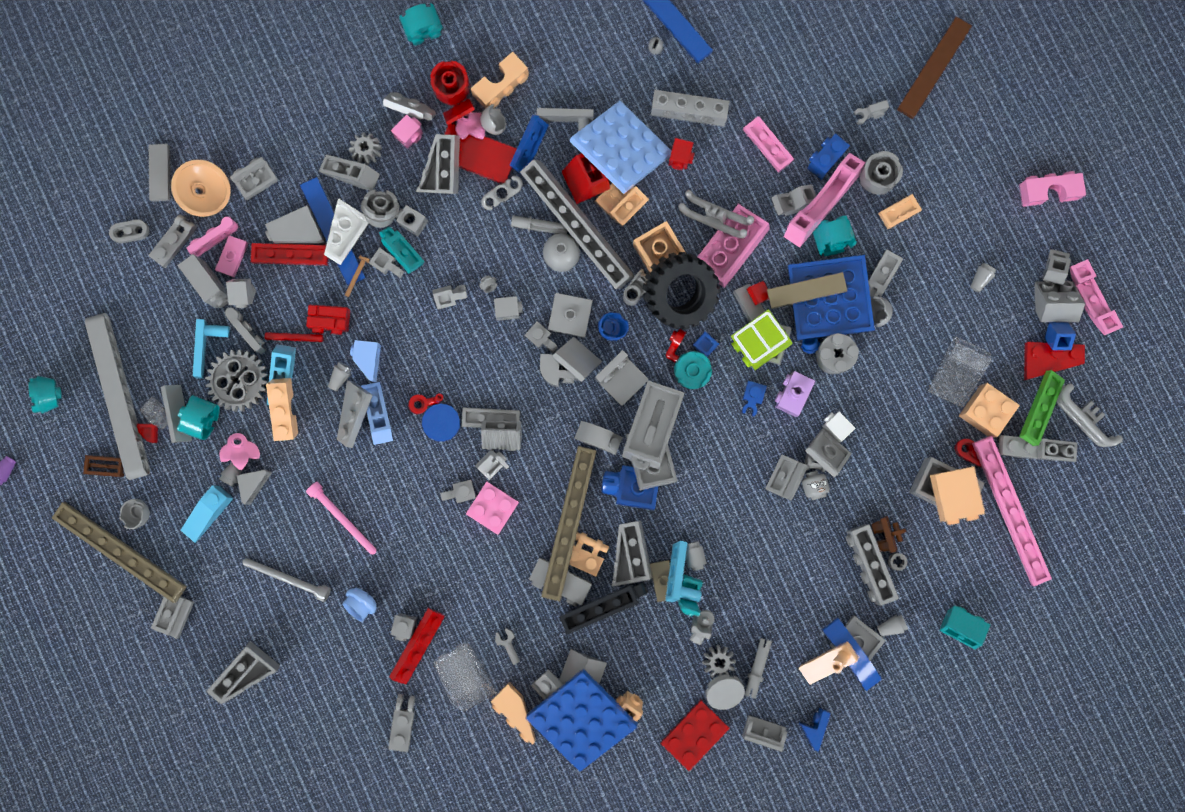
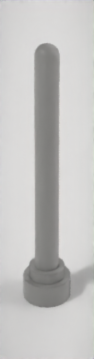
[242,558,331,602]

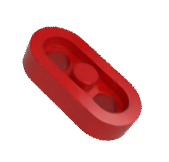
[955,439,982,467]

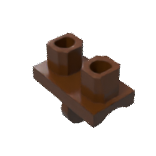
[871,516,907,553]

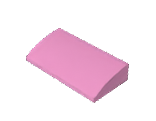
[698,204,770,288]

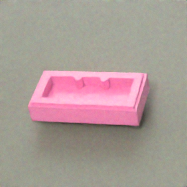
[215,235,248,278]

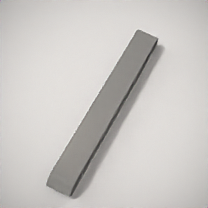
[85,313,150,480]

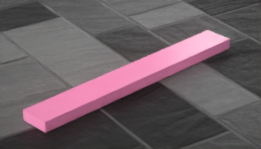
[972,436,1052,586]

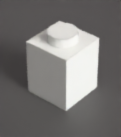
[822,412,855,442]

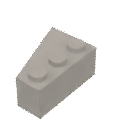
[416,134,460,194]
[612,520,653,587]
[206,641,280,704]

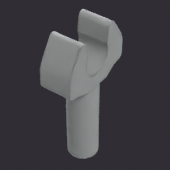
[495,628,520,665]

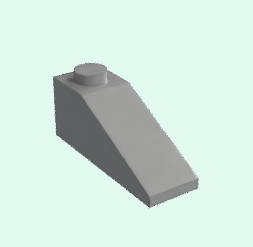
[319,155,380,191]

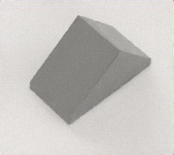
[237,470,272,505]

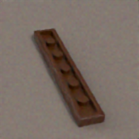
[897,16,972,120]

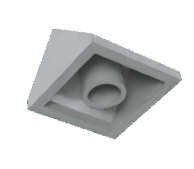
[559,649,607,685]

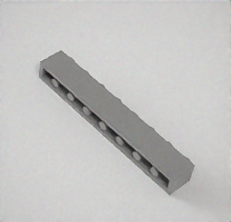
[520,159,635,289]

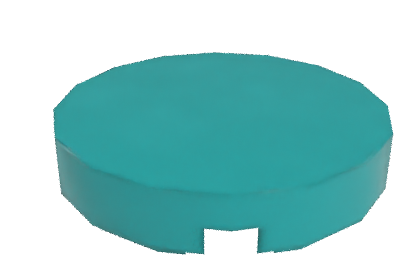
[674,351,712,389]

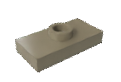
[650,560,670,602]

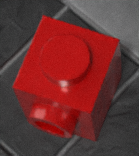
[668,138,695,170]

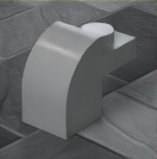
[771,184,816,216]
[1042,249,1071,285]
[540,354,578,387]
[574,421,622,455]

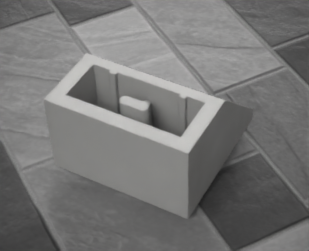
[1034,281,1085,322]

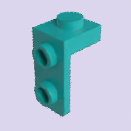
[678,575,703,616]

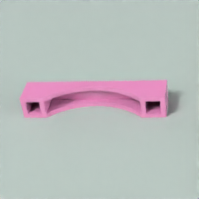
[784,153,865,247]

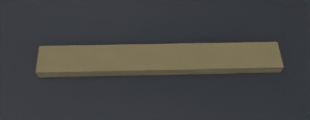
[541,446,597,602]
[52,502,187,603]

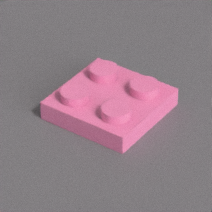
[466,482,519,535]

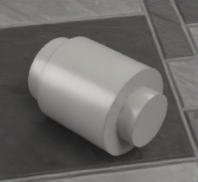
[685,541,707,571]

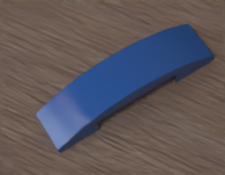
[822,618,882,691]

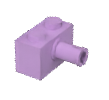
[775,371,815,417]

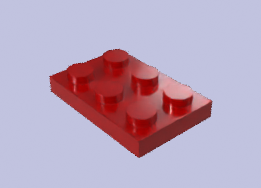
[660,699,730,771]

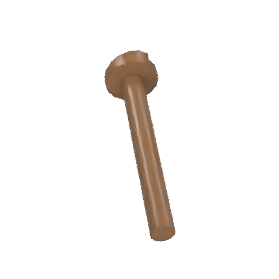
[345,255,370,297]

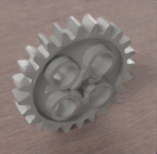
[205,350,269,412]

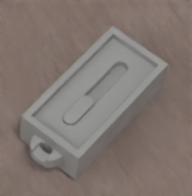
[622,380,685,470]

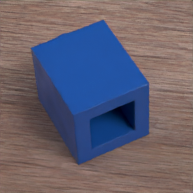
[1045,322,1076,350]

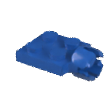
[601,465,658,510]

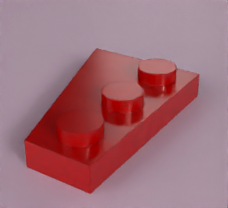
[1024,342,1085,380]

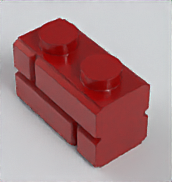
[306,304,350,335]

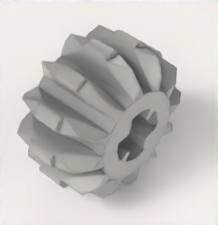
[349,132,382,166]
[702,645,736,678]

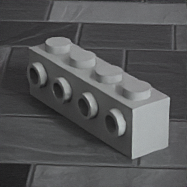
[846,524,899,606]

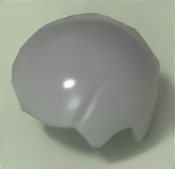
[480,104,507,135]
[871,296,893,327]
[119,499,150,529]

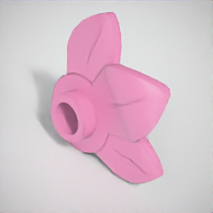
[455,112,485,139]
[219,433,260,470]

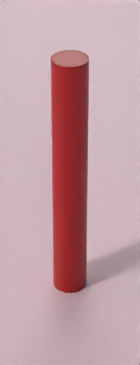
[265,332,323,342]

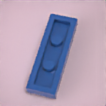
[510,115,549,174]

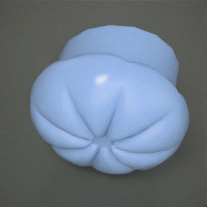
[343,588,377,622]

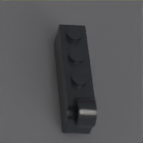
[559,582,649,635]

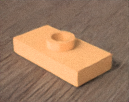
[878,194,922,229]

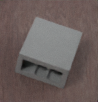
[177,254,228,308]

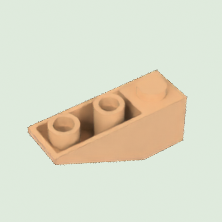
[491,682,536,744]

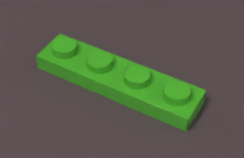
[1020,370,1065,446]

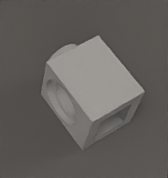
[396,205,428,237]
[494,296,523,321]

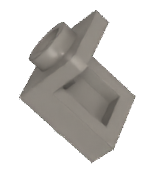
[475,450,509,480]

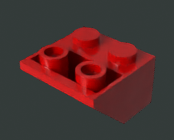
[562,153,611,204]

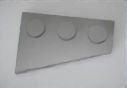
[337,380,373,448]

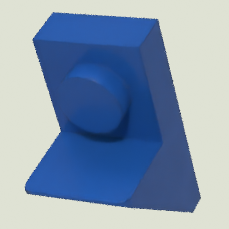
[799,708,831,752]

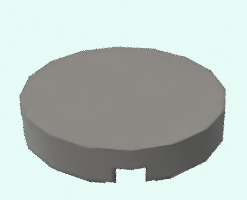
[705,675,745,710]

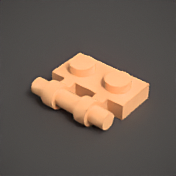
[569,532,609,576]

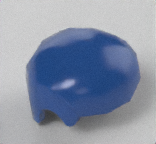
[598,312,629,341]

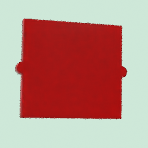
[443,98,475,125]

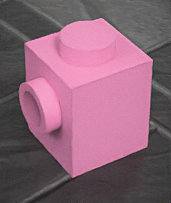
[391,114,423,149]

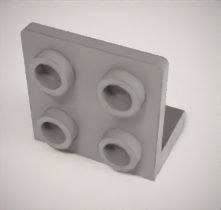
[595,350,648,406]

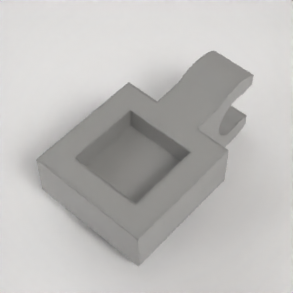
[853,100,889,125]
[369,247,404,278]
[432,285,468,309]
[524,322,558,353]
[440,480,476,503]

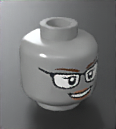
[802,471,830,500]

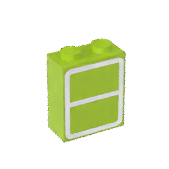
[731,309,793,370]

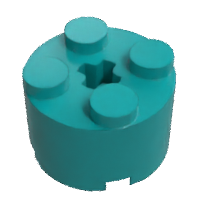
[399,3,443,45]
[813,216,857,256]
[177,395,220,440]

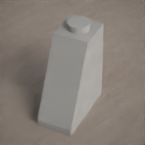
[265,206,326,245]

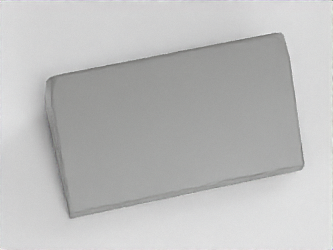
[733,283,765,323]

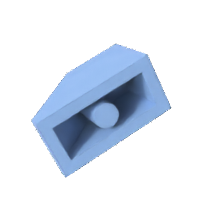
[350,340,381,383]

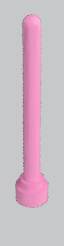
[306,482,376,554]

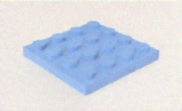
[570,101,672,194]

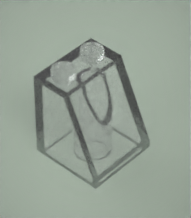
[433,643,497,712]

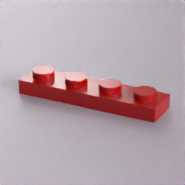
[251,243,328,266]
[389,608,445,684]

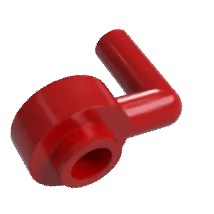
[665,329,686,363]
[408,394,443,414]

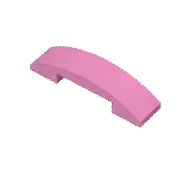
[1069,259,1123,335]

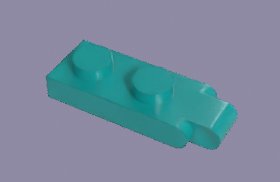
[379,227,424,274]

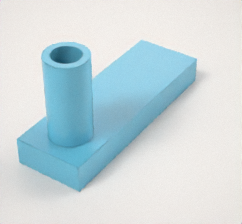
[193,319,230,379]
[665,541,701,602]

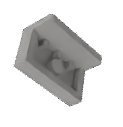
[230,157,279,200]

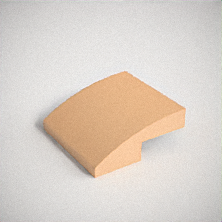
[595,183,649,226]

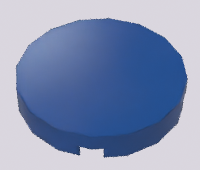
[422,404,460,442]

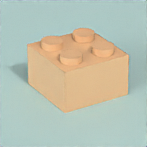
[633,221,686,273]
[959,383,1020,438]

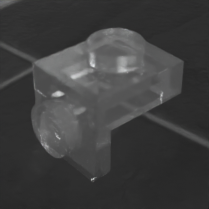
[139,396,168,429]

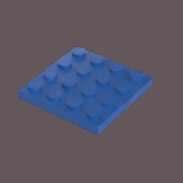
[788,255,875,341]
[526,669,638,772]

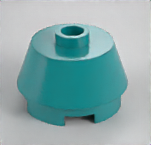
[28,376,62,414]

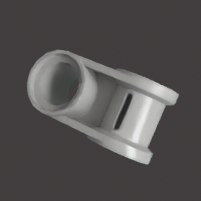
[623,269,647,306]

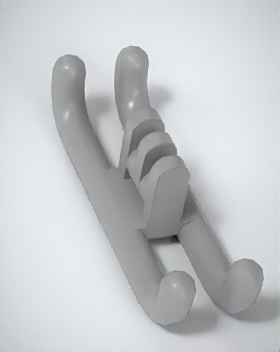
[678,190,754,238]
[1056,384,1123,447]

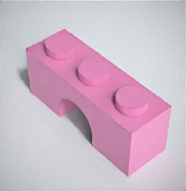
[1019,171,1086,207]

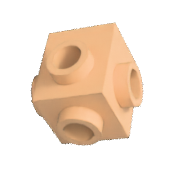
[616,691,643,721]

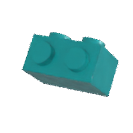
[939,606,990,649]

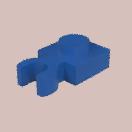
[742,381,767,417]

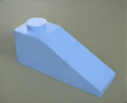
[361,382,393,445]

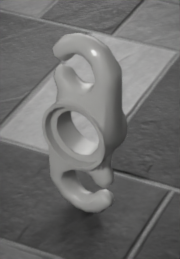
[481,176,523,210]

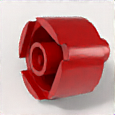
[430,60,471,106]

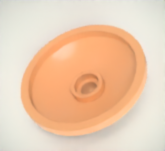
[171,160,230,217]

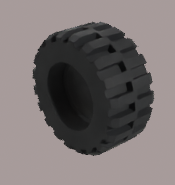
[643,252,720,330]

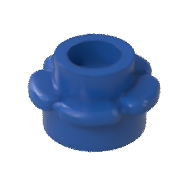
[801,338,820,354]

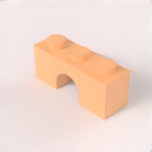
[471,52,529,109]
[266,378,298,441]

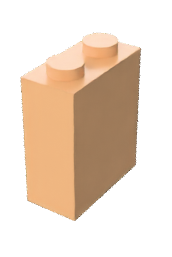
[930,467,985,525]

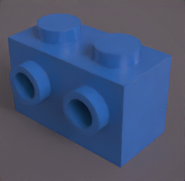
[807,134,850,180]

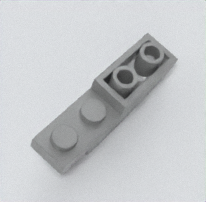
[999,435,1077,462]

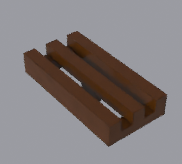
[83,455,124,477]

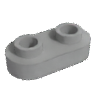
[109,220,149,243]

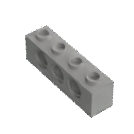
[651,90,729,126]

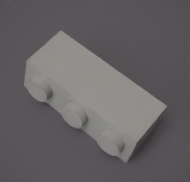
[529,557,592,606]

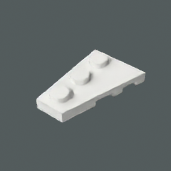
[324,198,369,265]

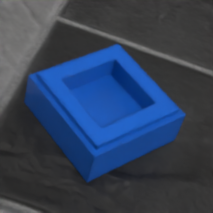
[692,331,719,357]

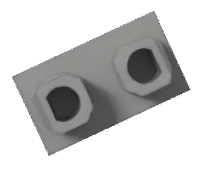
[690,610,715,645]

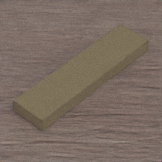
[767,272,847,309]

